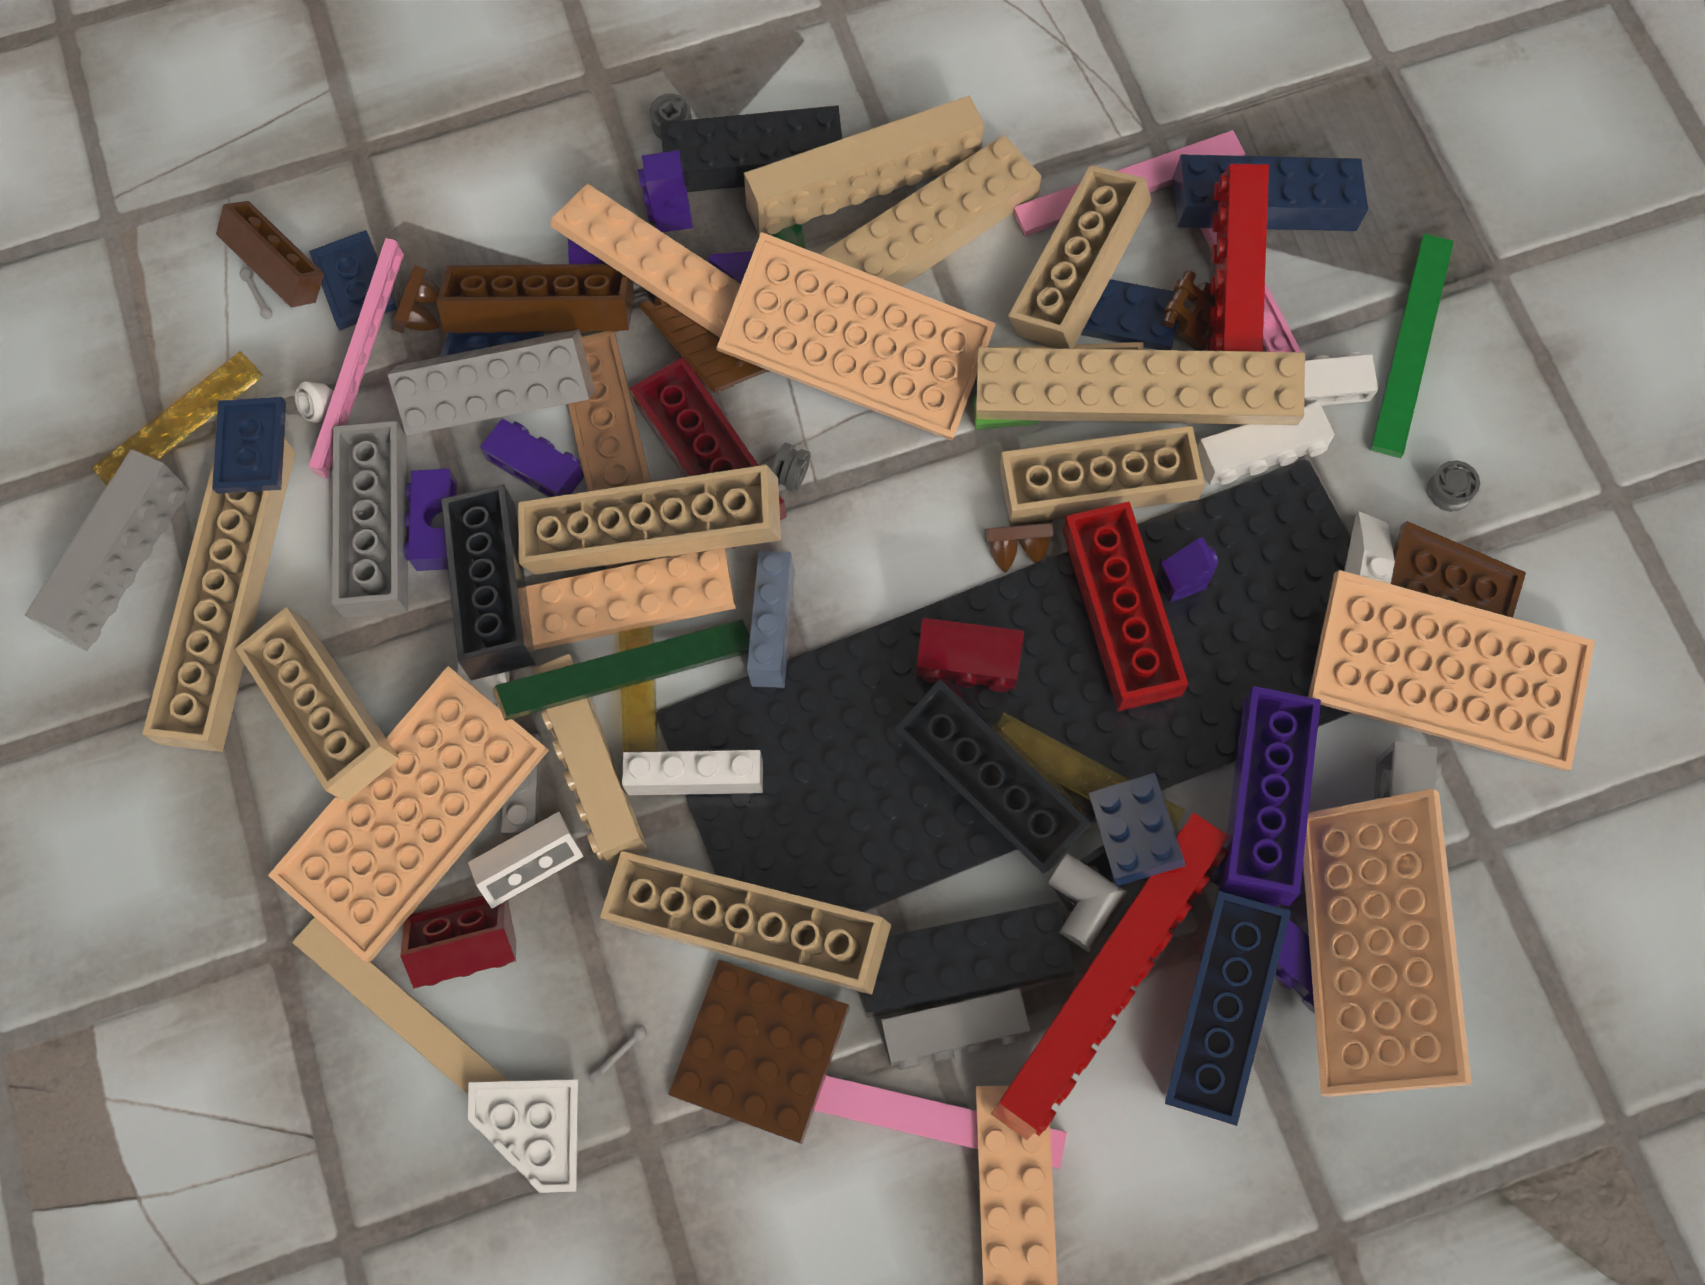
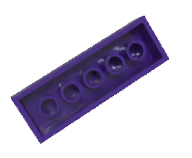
[1219,686,1321,906]

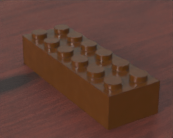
[436,264,635,333]

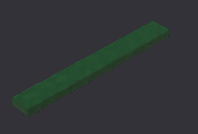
[493,619,750,721]

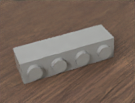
[881,988,1030,1070]

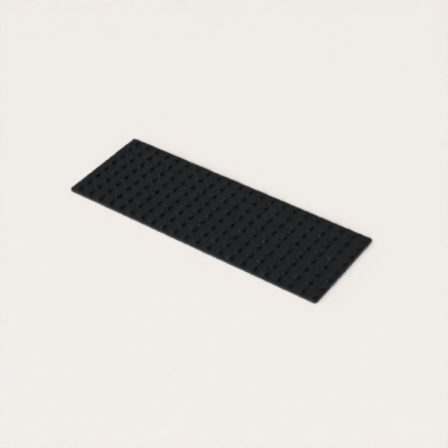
[656,459,1352,912]

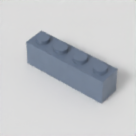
[747,551,795,688]

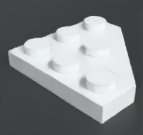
[468,1079,578,1193]

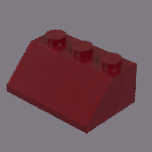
[916,618,1024,692]
[400,895,516,989]

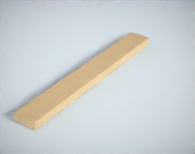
[292,917,510,1094]

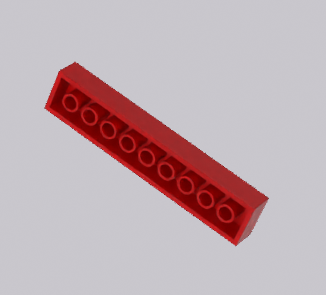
[991,812,1229,1140]

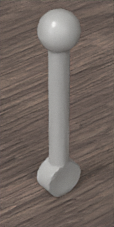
[239,268,272,319]
[588,1026,647,1084]

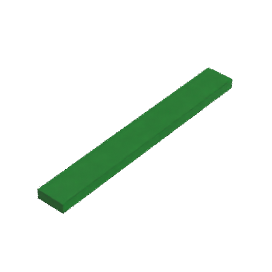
[1370,233,1454,459]

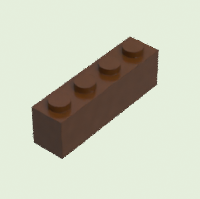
[216,201,324,308]

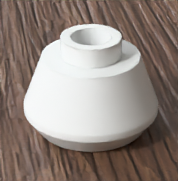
[295,381,334,423]

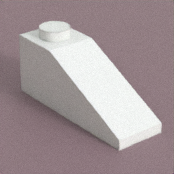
[1345,511,1395,584]

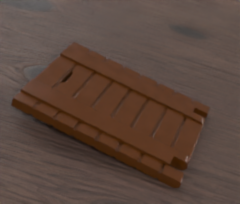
[639,297,770,393]

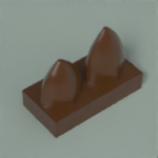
[391,265,440,334]
[985,523,1053,572]

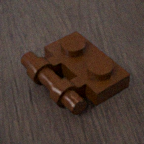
[1162,270,1215,351]

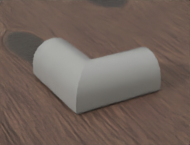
[1048,853,1127,952]

